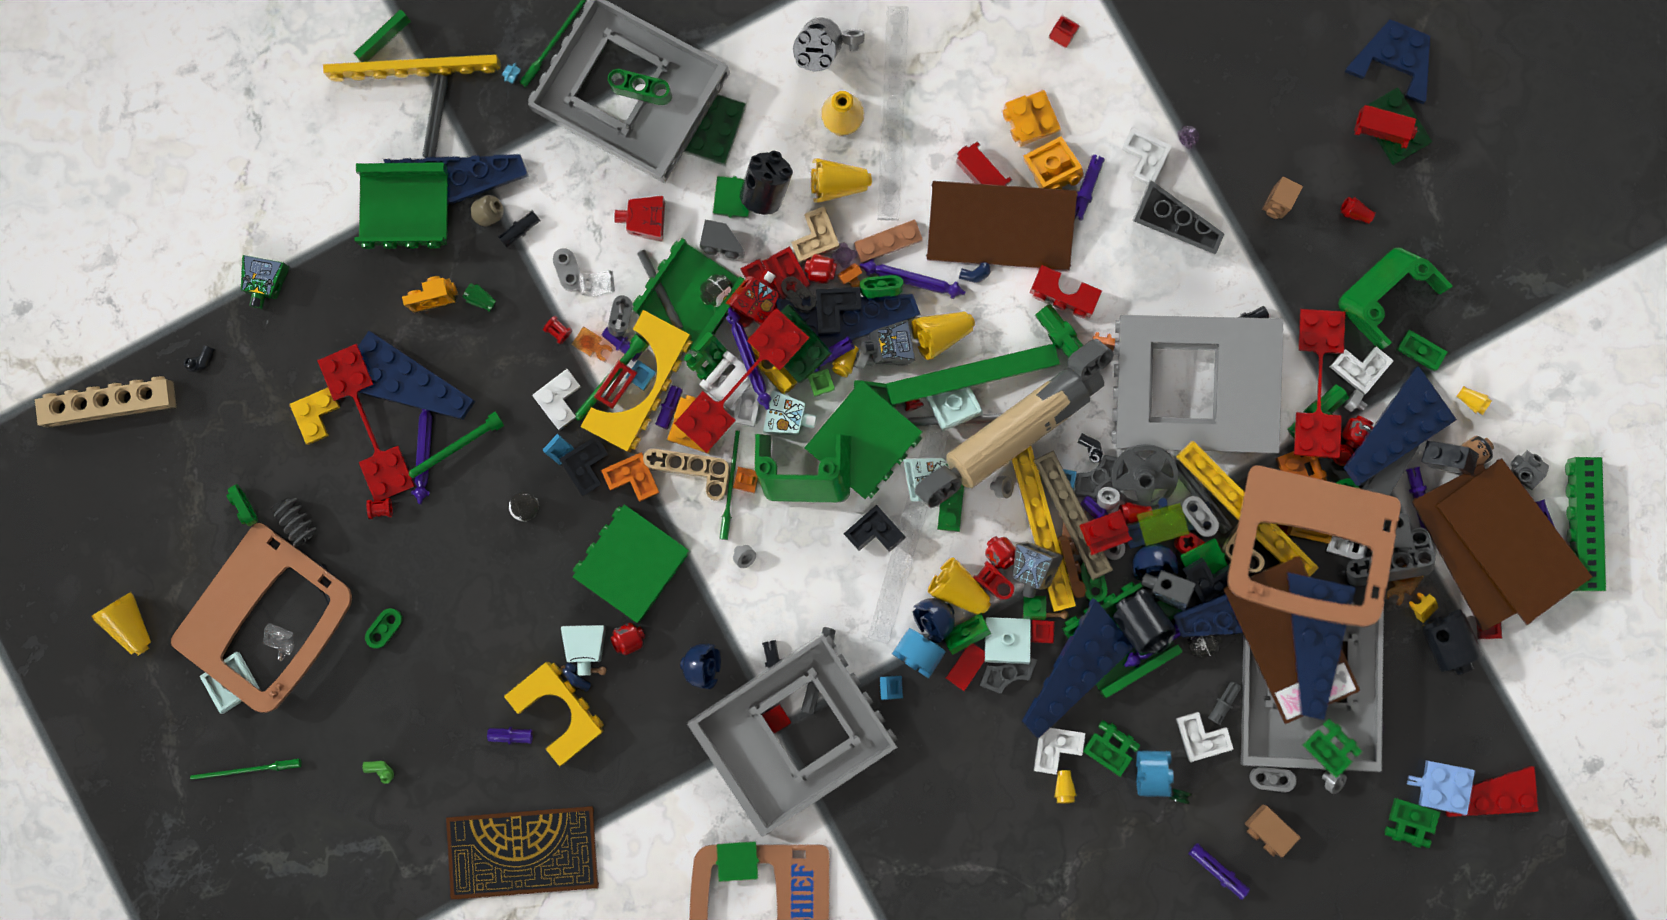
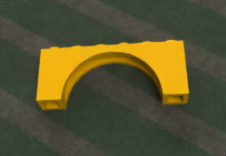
[581,310,693,453]

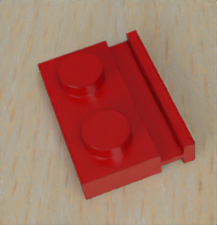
[762,246,810,299]
[1079,510,1133,556]

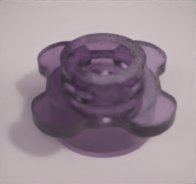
[1177,126,1199,149]
[831,242,857,269]

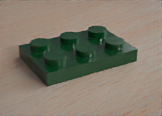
[1359,87,1432,166]
[684,95,746,166]
[781,305,833,383]

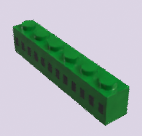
[1565,457,1606,592]

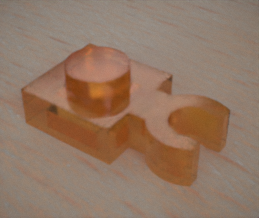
[571,326,613,362]
[1386,564,1424,606]

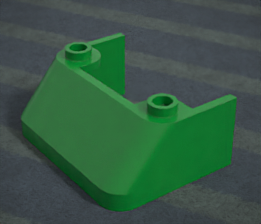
[1338,248,1453,350]
[755,434,851,502]

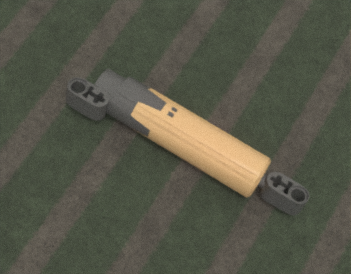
[915,339,1114,508]

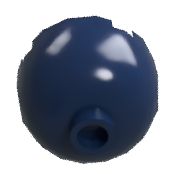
[1133,542,1178,581]
[912,598,955,643]
[680,644,721,689]

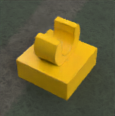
[1409,593,1439,623]

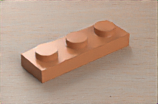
[854,219,923,263]

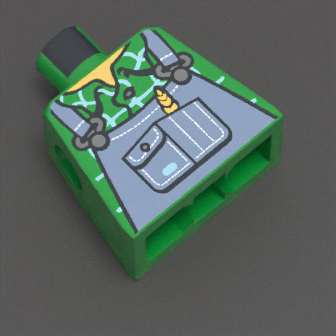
[241,255,289,309]

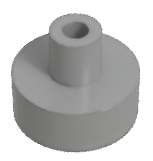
[843,30,864,51]
[854,346,874,369]
[1343,389,1367,412]
[990,476,1014,498]
[1097,487,1120,510]
[733,545,756,568]
[1322,771,1347,794]

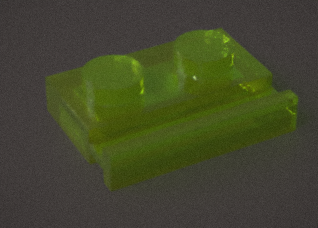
[1137,503,1189,546]

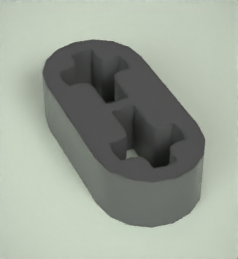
[608,295,632,337]

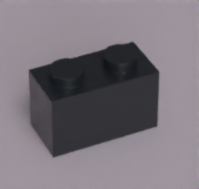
[1421,441,1479,475]

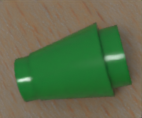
[462,283,496,312]

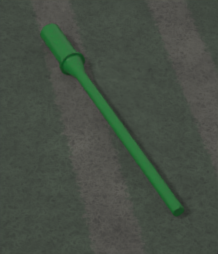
[519,0,586,87]
[719,431,740,540]
[190,758,302,780]

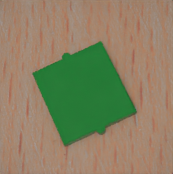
[713,176,749,218]
[1180,538,1227,574]
[715,841,759,882]

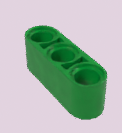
[608,69,672,105]

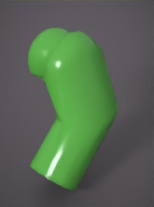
[363,761,394,784]

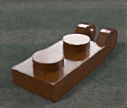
[1057,535,1086,598]

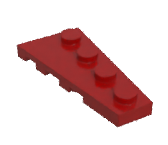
[1446,766,1538,817]

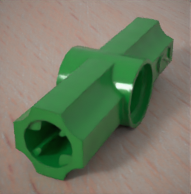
[1035,304,1083,359]
[1287,384,1349,439]

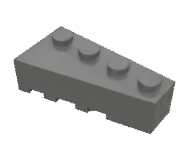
[1132,180,1224,254]

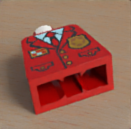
[726,270,779,325]

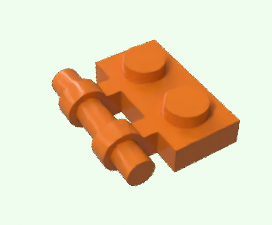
[1276,451,1327,481]

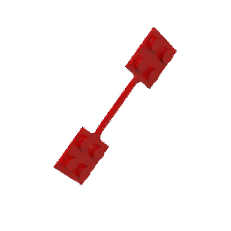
[674,308,810,453]
[1294,309,1345,459]
[317,344,415,501]

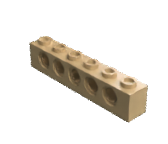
[35,376,176,428]

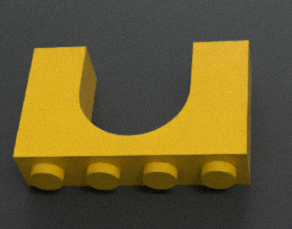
[504,662,604,766]

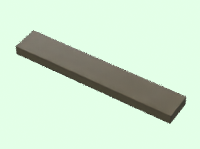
[1033,450,1113,580]

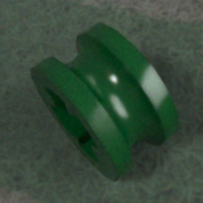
[1169,788,1192,805]

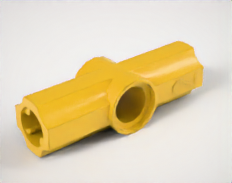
[748,336,797,395]

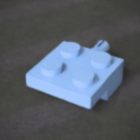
[1407,761,1475,815]

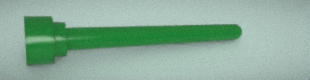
[575,334,649,421]
[409,412,504,478]

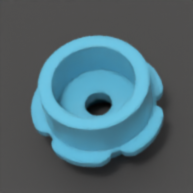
[502,63,521,84]

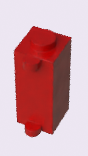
[1354,105,1417,149]
[956,141,1012,186]

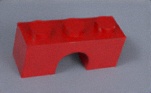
[1029,265,1102,319]

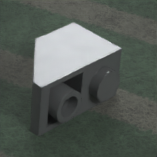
[700,219,745,259]

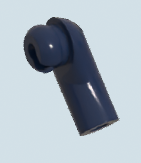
[958,262,991,283]
[562,663,591,692]

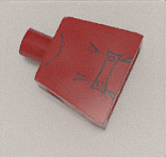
[614,196,665,241]

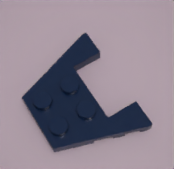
[1344,19,1430,104]

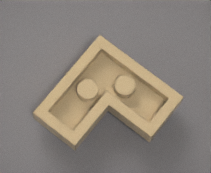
[791,206,840,264]

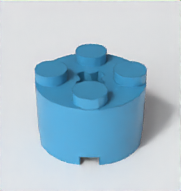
[892,628,945,679]
[1136,751,1173,797]

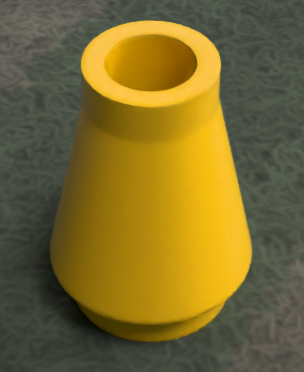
[832,345,859,377]
[1456,386,1492,415]
[1054,770,1077,804]

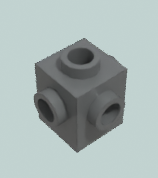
[1510,450,1549,490]

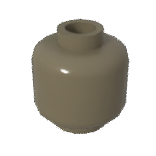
[471,195,504,227]

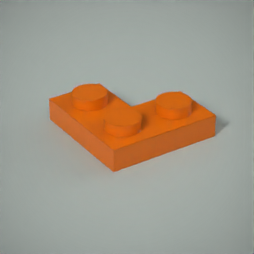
[601,452,660,502]

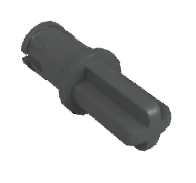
[1208,682,1241,725]

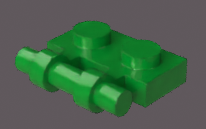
[684,332,731,381]
[1302,718,1362,778]
[1083,720,1140,777]
[1384,798,1440,848]

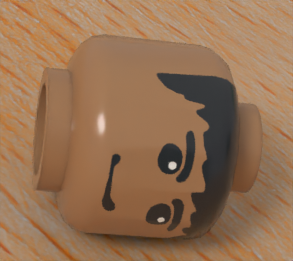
[1461,436,1494,466]

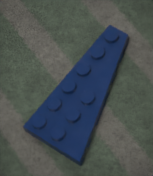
[383,154,529,205]
[776,294,921,348]
[358,331,476,420]
[1344,366,1457,486]
[1287,572,1355,720]
[1173,594,1243,637]
[1022,598,1134,739]

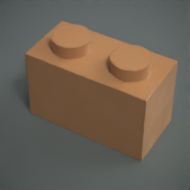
[1262,176,1303,219]
[1245,804,1300,857]

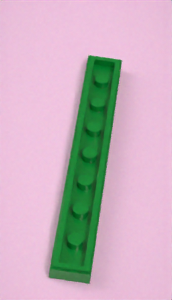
[885,343,1060,406]

